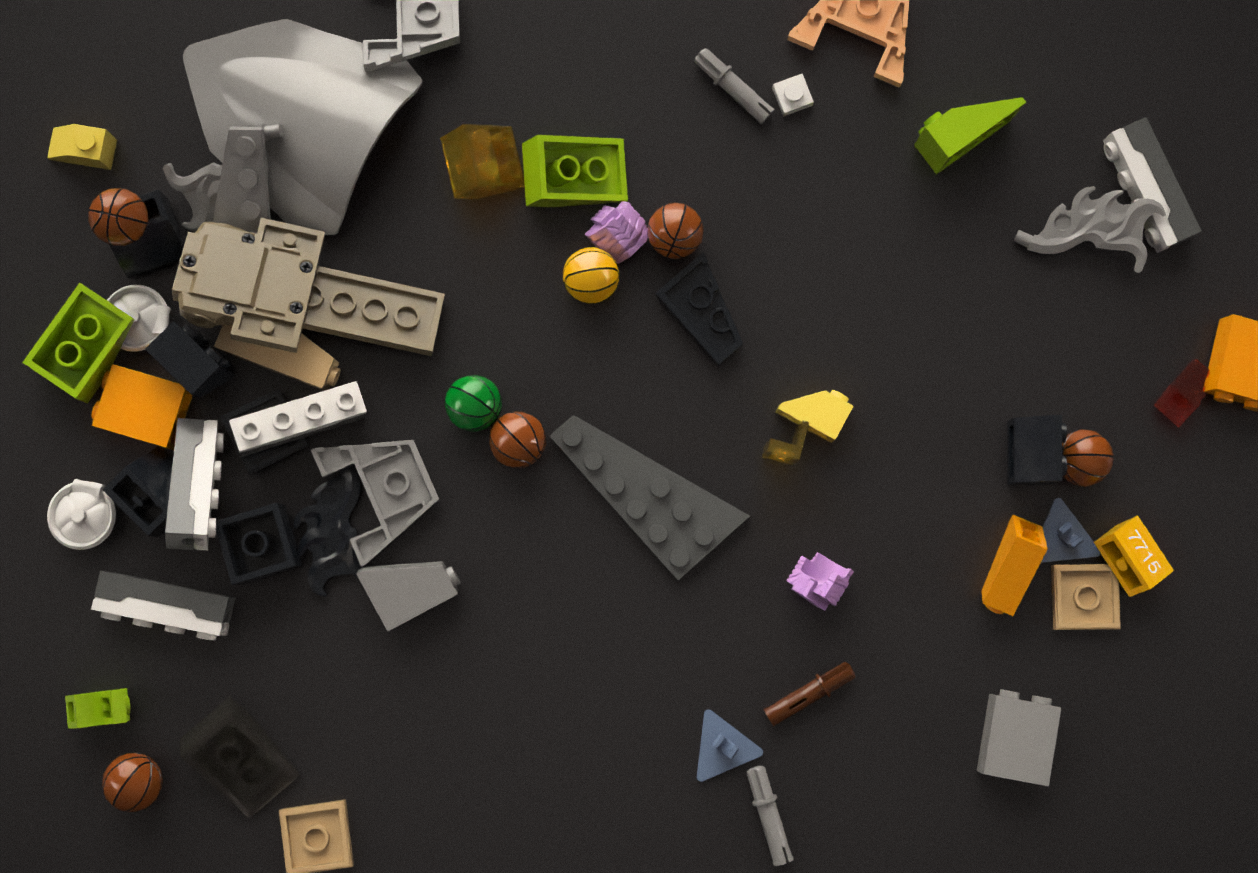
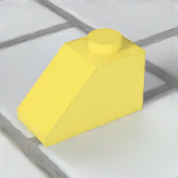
[47,124,117,170]
[776,390,853,443]

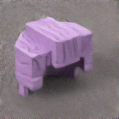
[584,201,648,264]
[786,552,854,611]

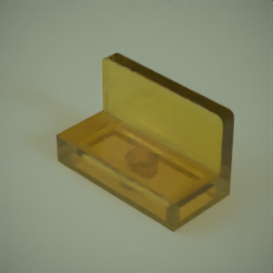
[762,420,809,465]

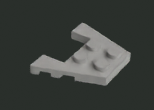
[363,0,460,72]
[311,440,439,567]

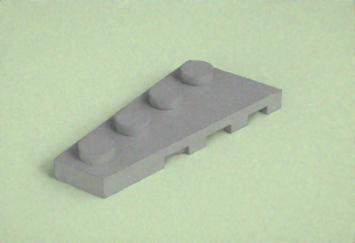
[213,126,271,234]

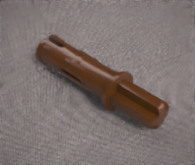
[763,662,855,727]

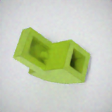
[65,688,130,729]

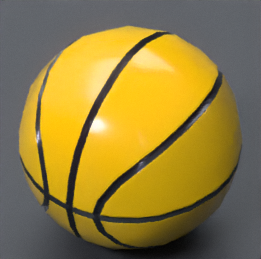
[563,247,619,304]

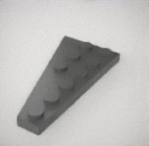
[550,415,750,581]

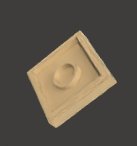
[1051,564,1121,630]
[279,799,354,873]

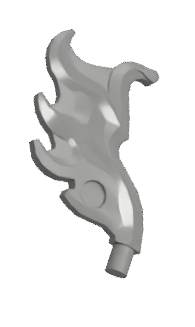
[163,123,283,232]
[1014,186,1166,273]

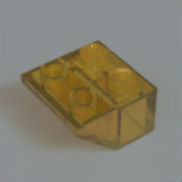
[440,124,525,199]

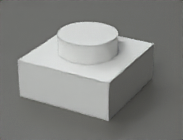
[772,74,814,117]

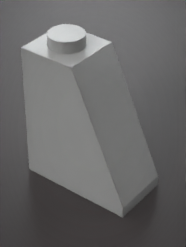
[356,561,461,631]

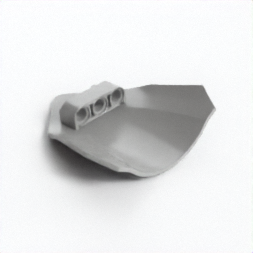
[183,19,423,235]

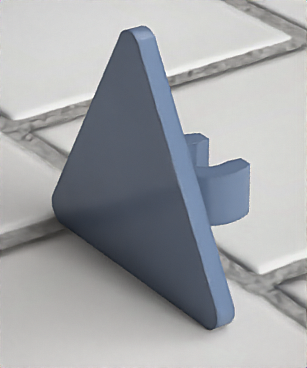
[1041,498,1101,563]
[696,709,763,782]

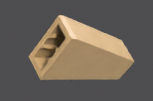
[214,324,341,391]

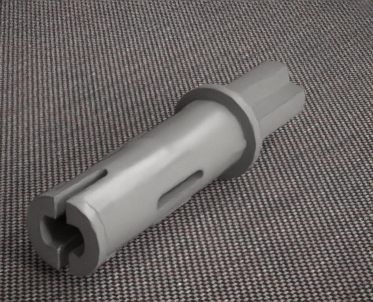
[694,48,775,125]
[747,766,794,866]

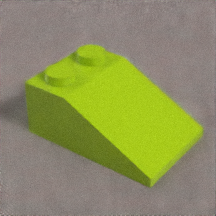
[914,97,1026,175]
[522,135,628,207]
[22,283,135,404]

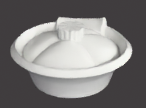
[107,285,171,352]
[47,479,116,550]

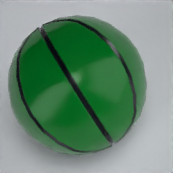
[445,375,502,432]

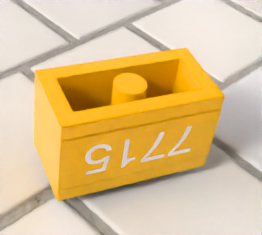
[1094,515,1174,597]

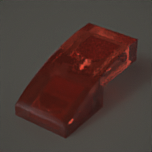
[1153,359,1210,427]

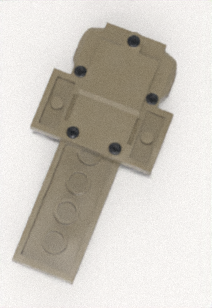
[172,218,445,356]

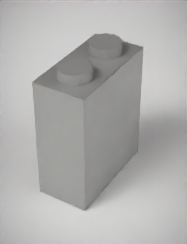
[976,689,1061,787]

